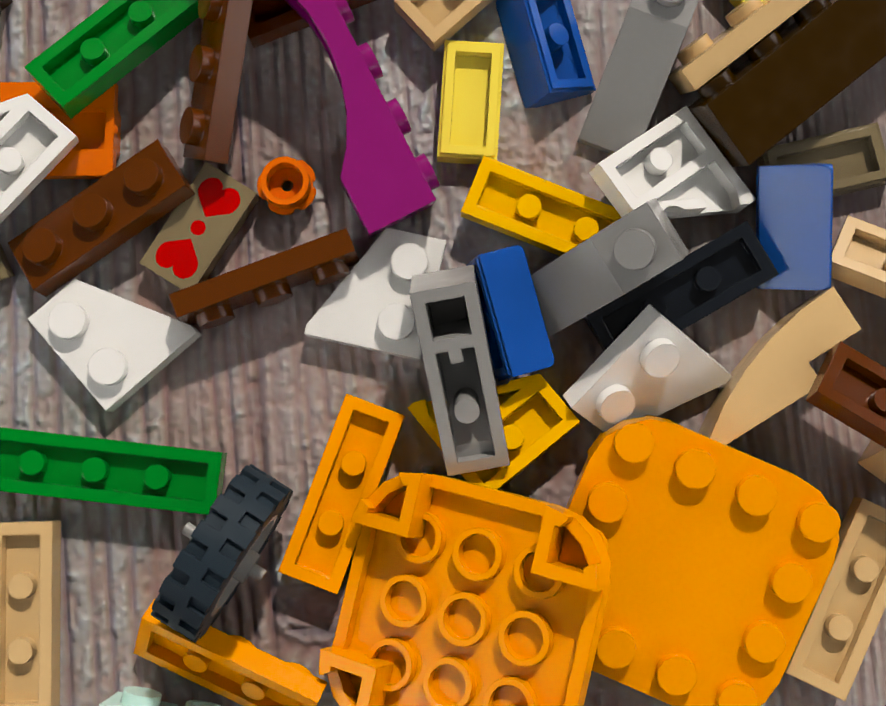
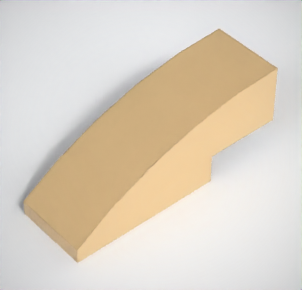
[698,286,861,445]

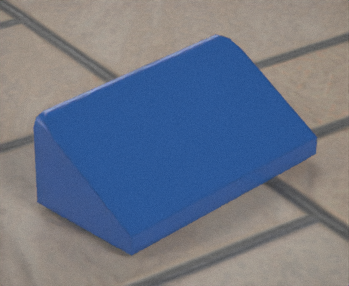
[496,0,596,108]
[756,163,833,291]
[466,245,555,381]

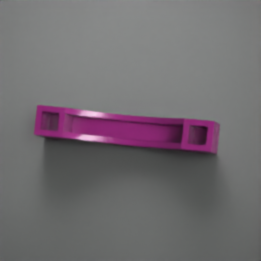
[285,0,440,238]

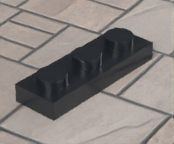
[584,221,779,352]

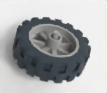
[151,464,293,643]

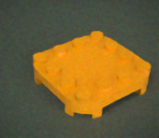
[565,415,841,706]
[319,472,611,706]

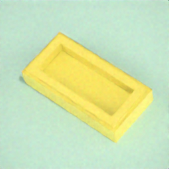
[437,40,504,165]

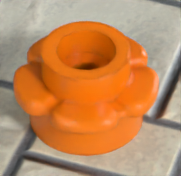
[257,156,316,215]

